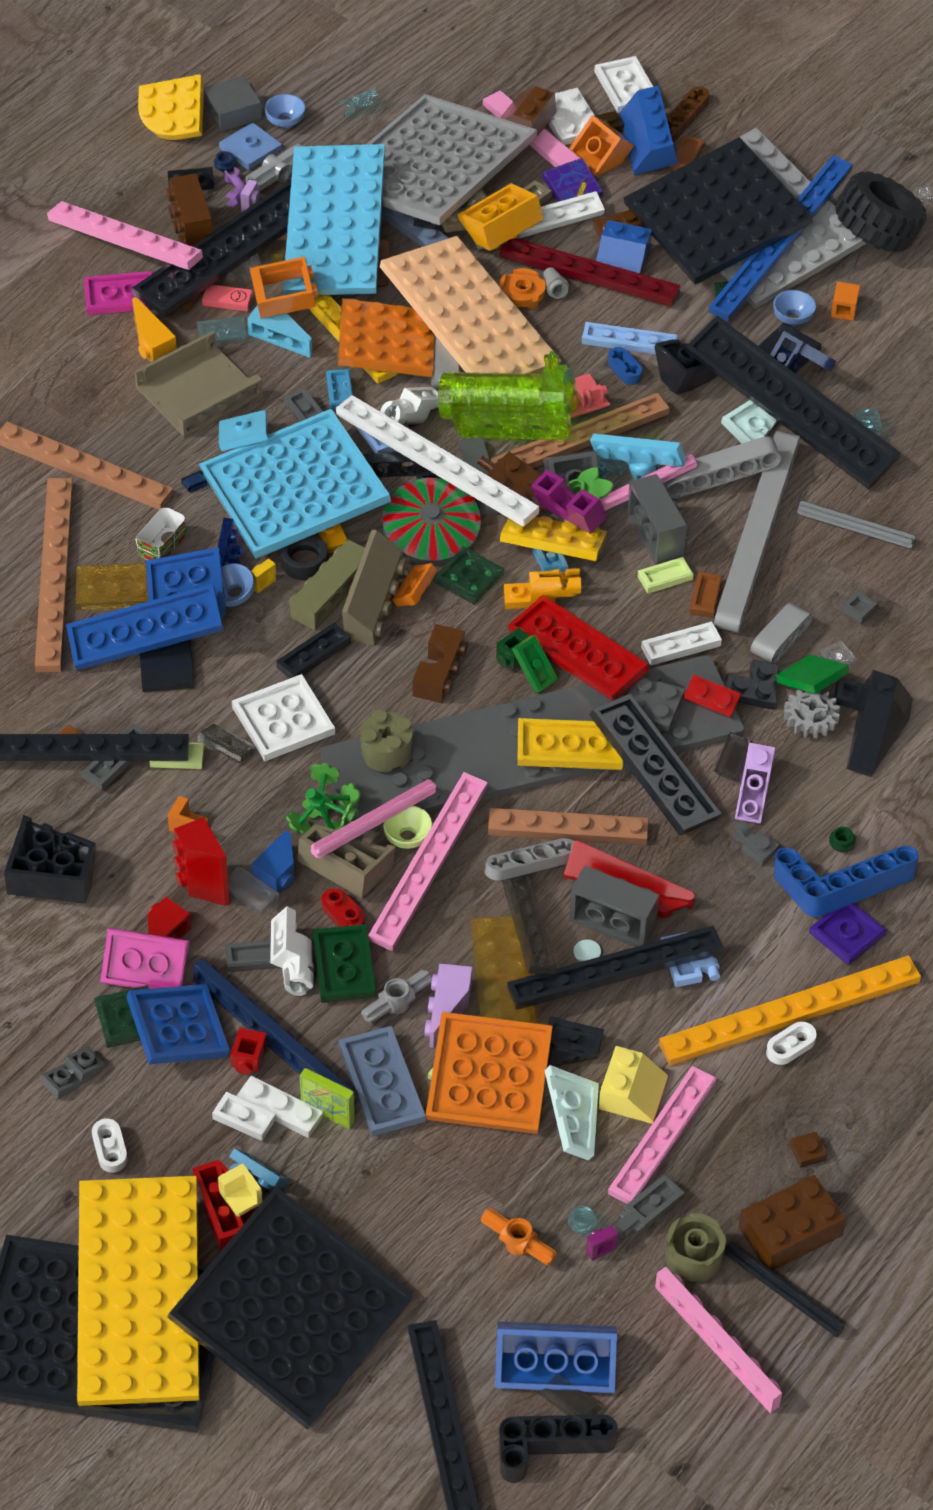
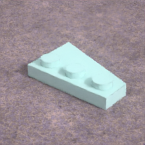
[721,400,777,444]
[545,1065,599,1160]

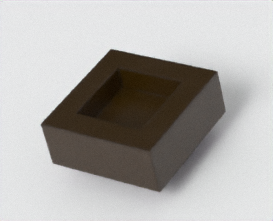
[595,111,624,132]

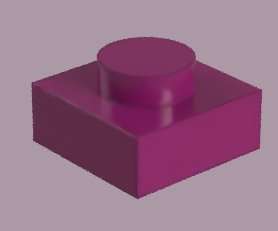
[586,1225,618,1261]

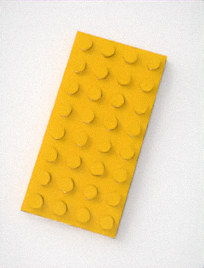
[77,1176,199,1406]

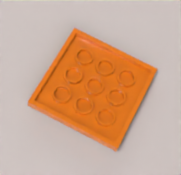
[338,298,434,377]
[426,1012,553,1134]

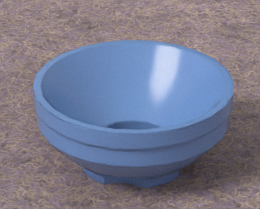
[265,94,305,129]
[773,290,816,326]
[222,564,255,607]

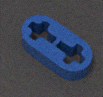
[608,347,642,385]

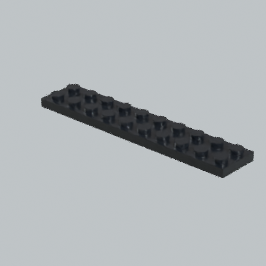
[132,179,292,317]
[686,315,901,490]

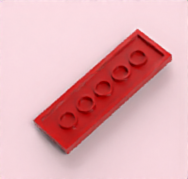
[507,595,649,701]

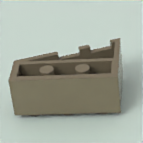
[297,824,396,898]

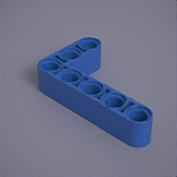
[774,846,919,917]

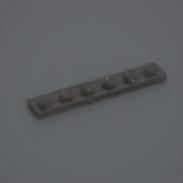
[502,860,557,974]

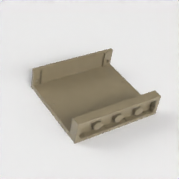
[134,331,263,437]

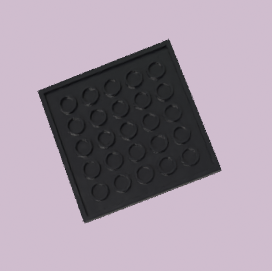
[623,137,813,285]
[167,1186,414,1430]

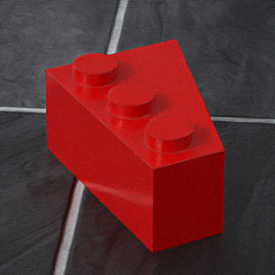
[192,1159,259,1252]

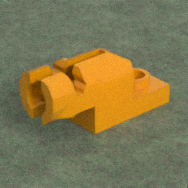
[503,568,581,609]

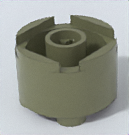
[360,710,413,772]
[665,1213,726,1284]

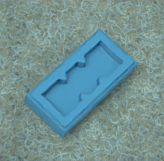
[326,369,353,410]

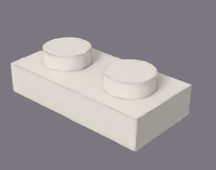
[212,1092,276,1141]

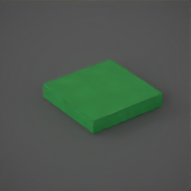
[776,654,849,694]

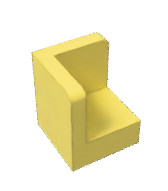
[218,1163,262,1216]

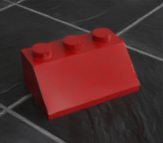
[172,817,230,906]

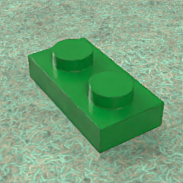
[511,635,558,693]

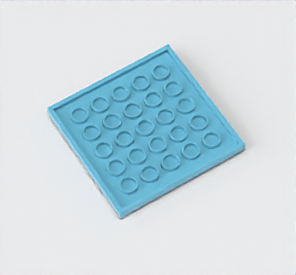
[199,409,391,559]

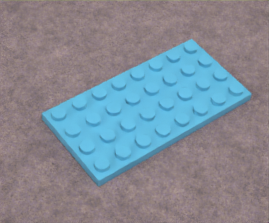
[283,144,385,295]

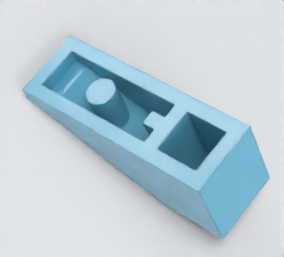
[247,305,312,358]

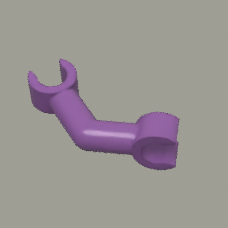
[225,167,245,208]

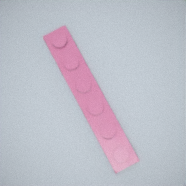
[655,1267,782,1414]

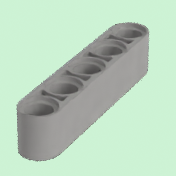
[665,436,781,499]

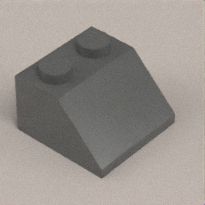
[543,451,600,492]

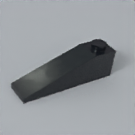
[654,339,718,395]

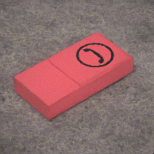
[202,285,253,312]

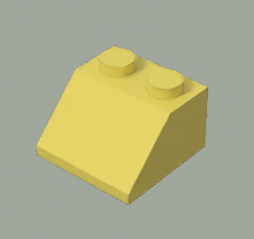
[599,1046,668,1124]

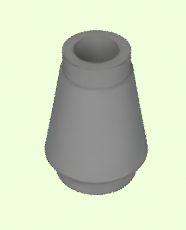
[543,268,569,299]

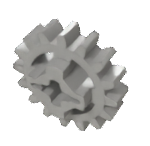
[783,689,840,738]

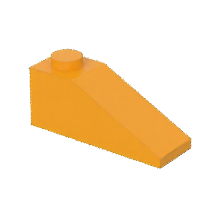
[132,297,177,362]

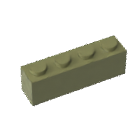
[289,539,365,630]

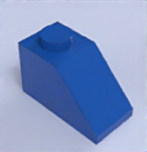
[251,830,295,895]

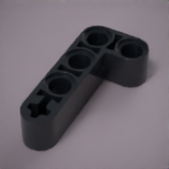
[499,1414,618,1483]

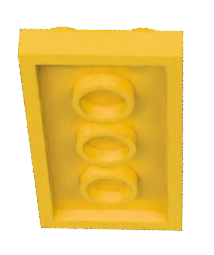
[500,516,608,561]
[517,718,623,770]

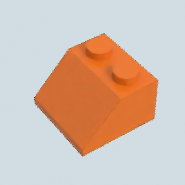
[569,115,634,177]

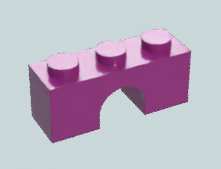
[531,469,607,534]

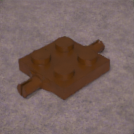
[477,451,546,512]

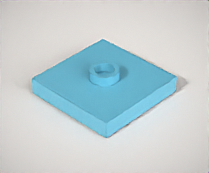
[219,410,268,451]

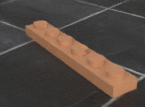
[488,808,648,845]

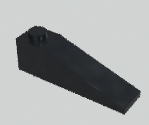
[846,670,913,777]

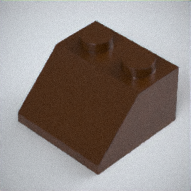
[500,86,557,137]

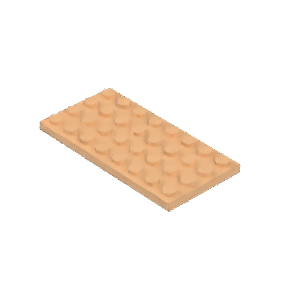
[380,236,561,394]

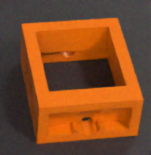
[250,256,318,319]

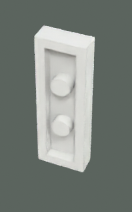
[641,622,722,666]
[237,1076,323,1138]

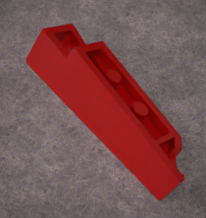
[564,840,695,918]

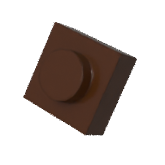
[790,1131,828,1168]

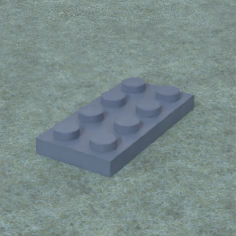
[338,1026,426,1137]

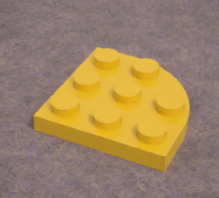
[138,74,204,140]

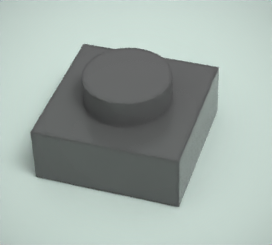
[841,591,877,624]

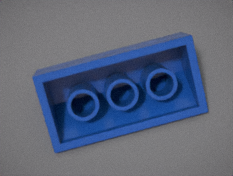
[620,85,678,175]
[495,1321,617,1393]

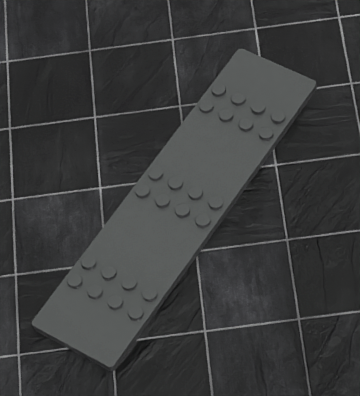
[320,655,744,827]

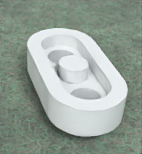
[766,1022,816,1065]
[92,1119,127,1173]

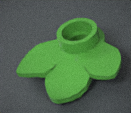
[567,467,614,504]

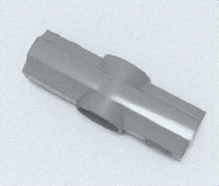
[246,144,302,192]

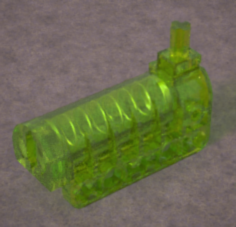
[438,351,579,440]

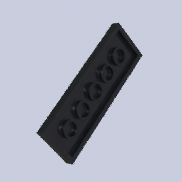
[589,694,721,836]

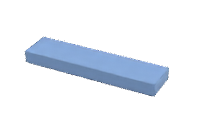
[582,322,678,354]

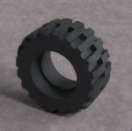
[835,171,927,252]

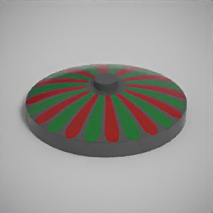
[382,478,481,566]

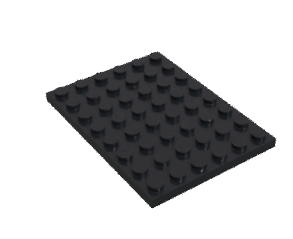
[0,1235,216,1433]

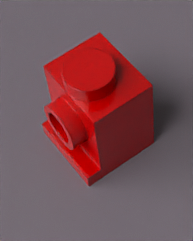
[230,1028,267,1075]

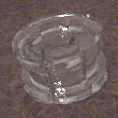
[914,184,933,205]

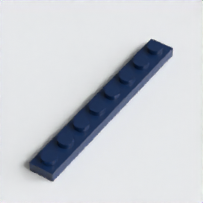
[193,959,354,1092]

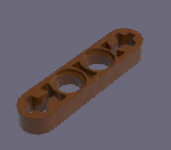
[667,87,709,143]

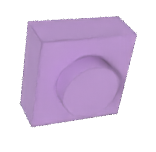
[240,180,260,211]

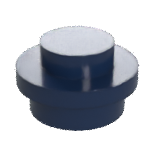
[214,151,236,172]

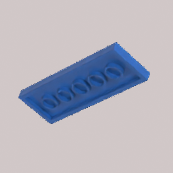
[66,583,224,671]

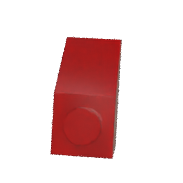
[147,897,191,939]

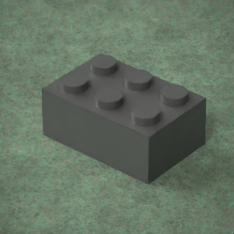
[627,474,689,565]
[569,866,659,947]

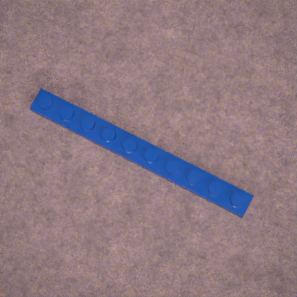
[709,155,853,322]

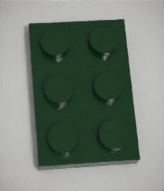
[312,924,376,1003]

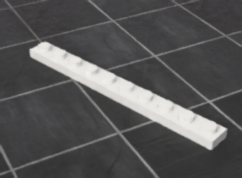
[336,395,539,527]

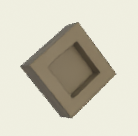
[523,180,552,205]

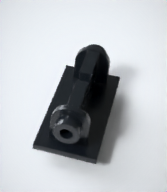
[167,167,214,190]

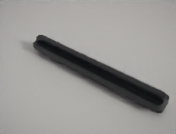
[724,1241,845,1337]

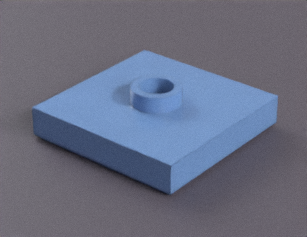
[219,122,282,171]

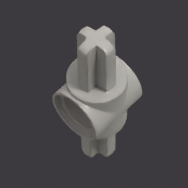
[361,970,432,1023]

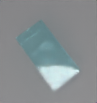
[197,316,247,342]

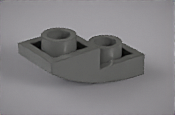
[41,1046,105,1099]

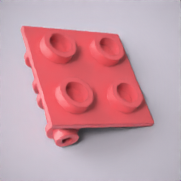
[547,373,610,420]

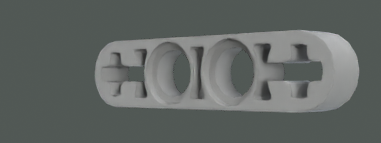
[484,838,574,881]

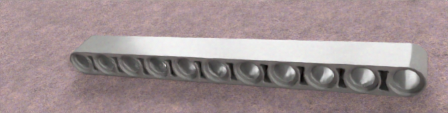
[714,431,800,633]

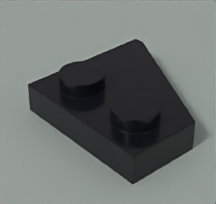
[547,1016,604,1068]

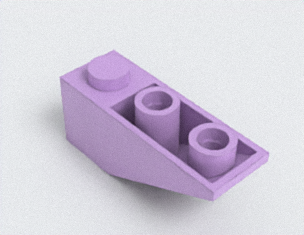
[735,743,775,824]
[425,964,472,1048]

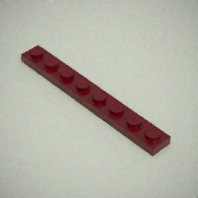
[499,238,680,307]

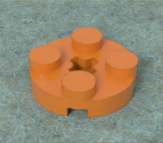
[499,268,546,309]

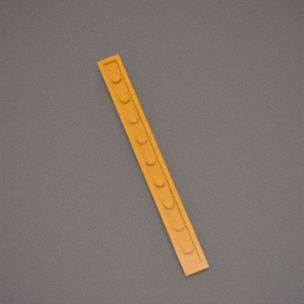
[659,955,921,1066]

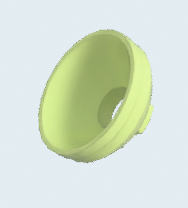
[383,805,432,849]

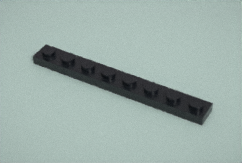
[0,734,190,761]
[507,925,724,1010]
[407,1320,479,1510]

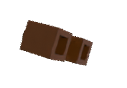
[413,624,468,703]

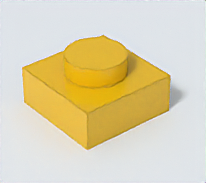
[251,559,276,593]

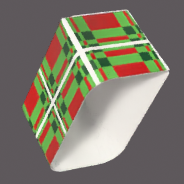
[135,508,186,560]

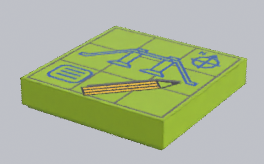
[300,1068,355,1130]

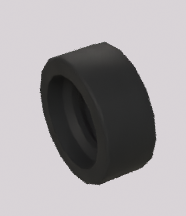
[281,534,328,580]

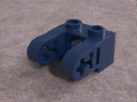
[770,331,837,373]

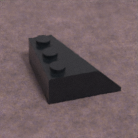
[4,815,96,904]

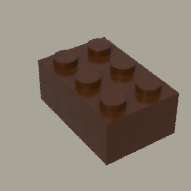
[167,173,213,246]
[738,1174,846,1271]

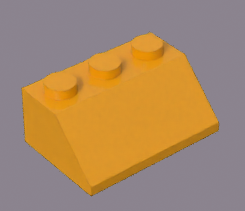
[457,183,544,251]

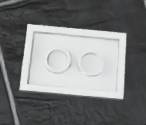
[595,56,653,113]
[548,88,595,145]

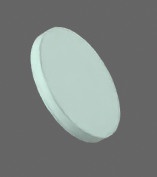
[574,940,601,962]

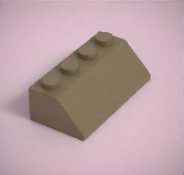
[342,529,406,645]

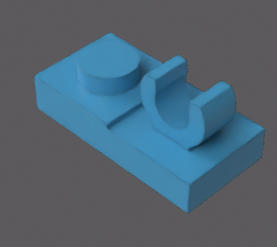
[533,548,568,573]
[229,1148,289,1191]

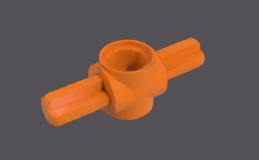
[481,1208,557,1265]

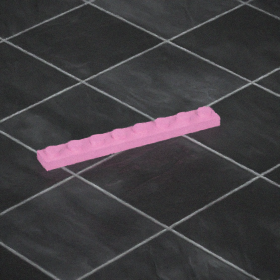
[47,201,203,270]
[368,772,487,951]

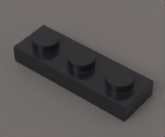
[276,622,351,679]

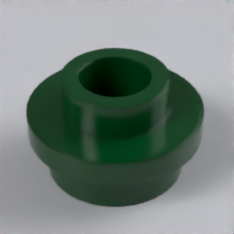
[829,827,856,852]

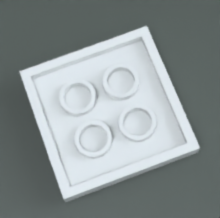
[232,674,335,761]

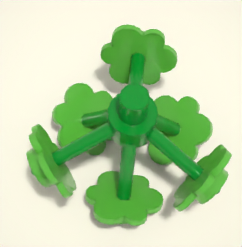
[286,763,360,834]

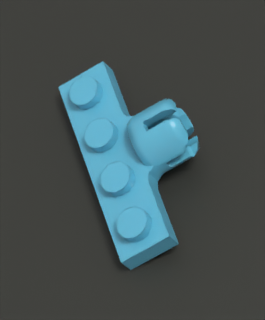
[590,434,686,480]

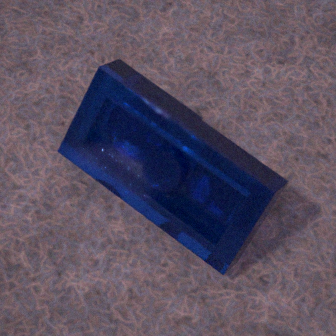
[217,518,242,567]

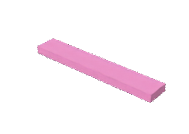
[483,91,580,167]
[608,1066,717,1204]

